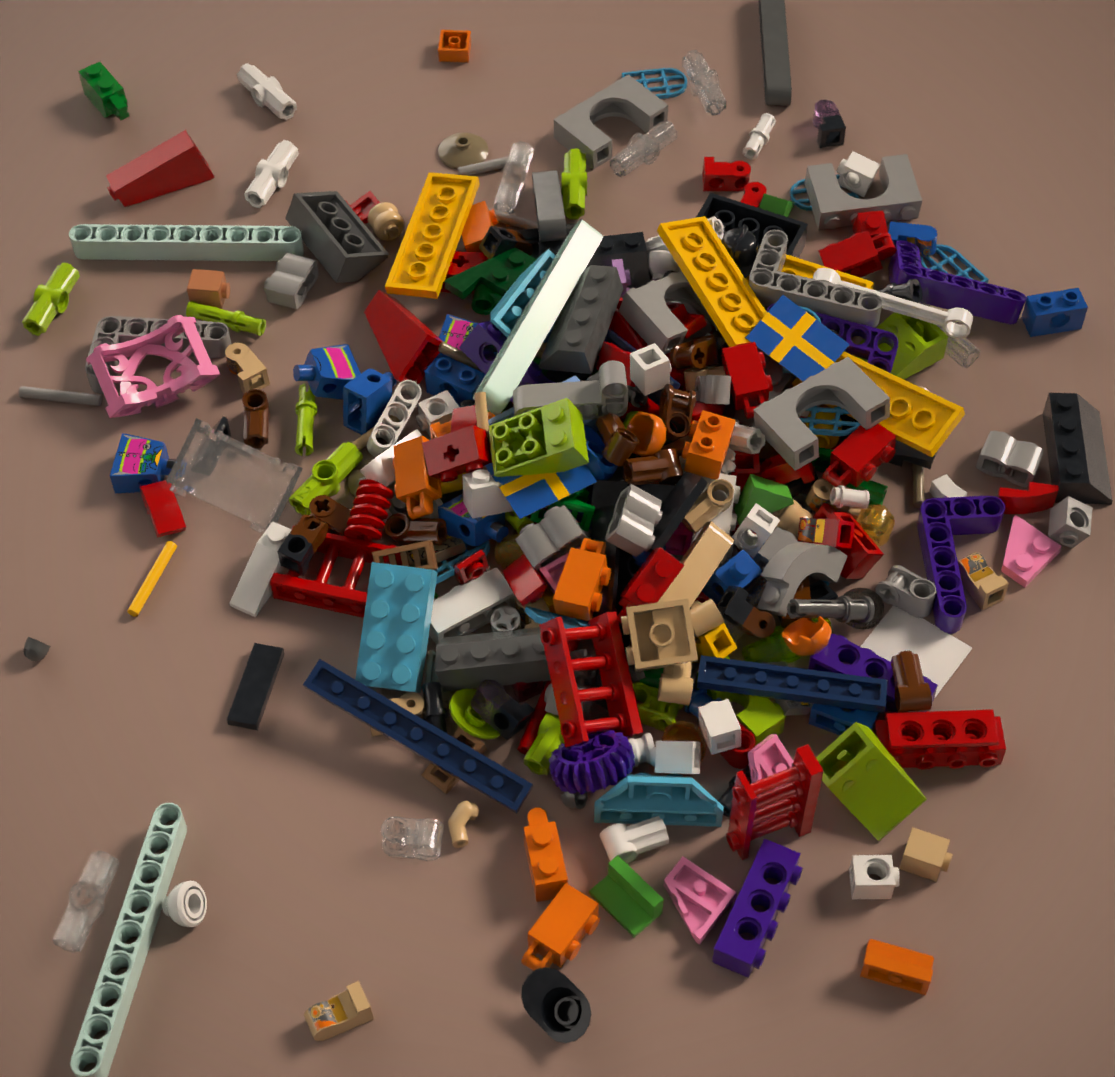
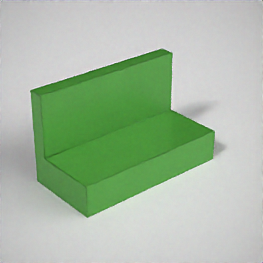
[589,855,664,938]

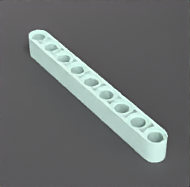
[473,219,603,416]
[69,224,304,261]
[70,803,187,1077]

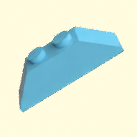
[490,249,555,338]
[594,773,724,827]

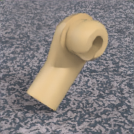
[448,801,479,848]

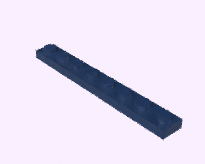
[303,659,533,814]

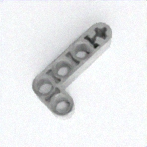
[513,360,628,420]

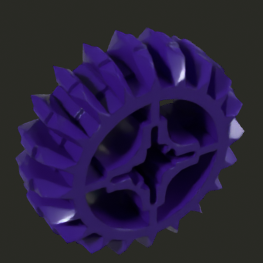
[549,730,635,794]

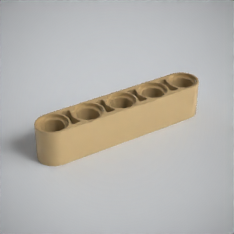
[657,521,734,607]

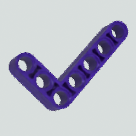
[888,241,1027,324]
[766,303,899,373]
[917,496,1005,634]

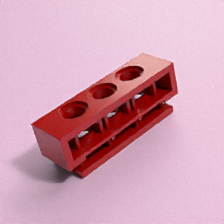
[873,709,1006,770]

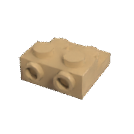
[621,598,698,672]

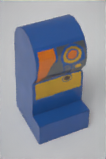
[888,221,937,257]

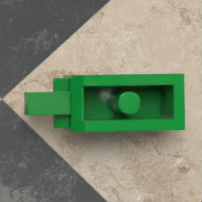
[78,61,130,120]

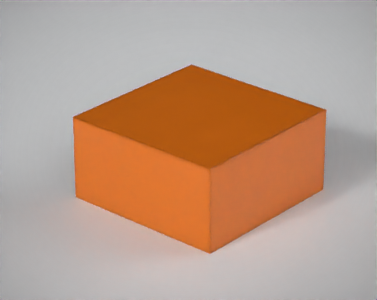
[438,30,471,63]

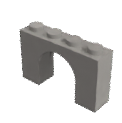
[554,74,668,170]
[804,154,922,230]
[618,271,720,354]
[754,357,890,470]

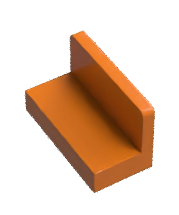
[860,939,934,995]

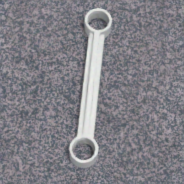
[812,268,973,339]

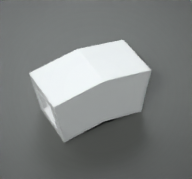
[929,474,967,498]

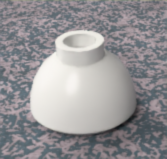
[648,250,680,281]
[162,881,207,927]

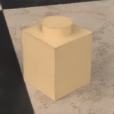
[899,827,953,882]

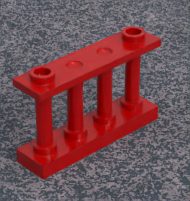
[270,525,403,618]
[539,611,643,748]
[726,744,824,861]

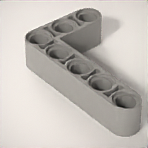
[749,230,882,328]
[85,316,231,394]

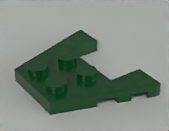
[444,247,537,300]

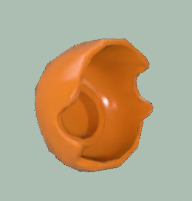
[626,411,667,457]
[781,616,832,656]

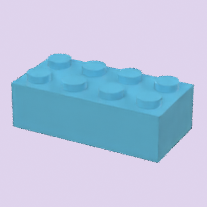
[355,562,437,693]

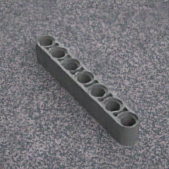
[758,0,792,105]

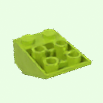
[857,312,948,379]
[488,398,589,477]
[816,722,927,841]

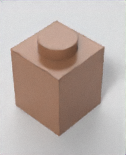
[187,269,230,309]

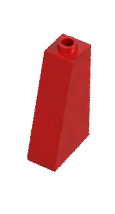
[106,130,215,207]
[364,290,442,384]

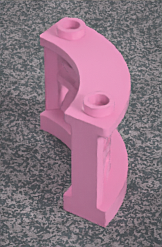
[86,315,220,418]

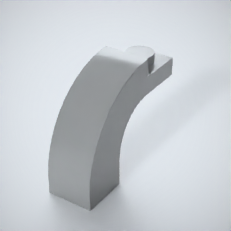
[757,542,848,617]

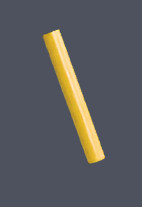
[127,541,177,617]

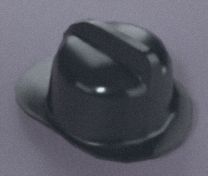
[721,224,760,278]
[521,967,592,1043]

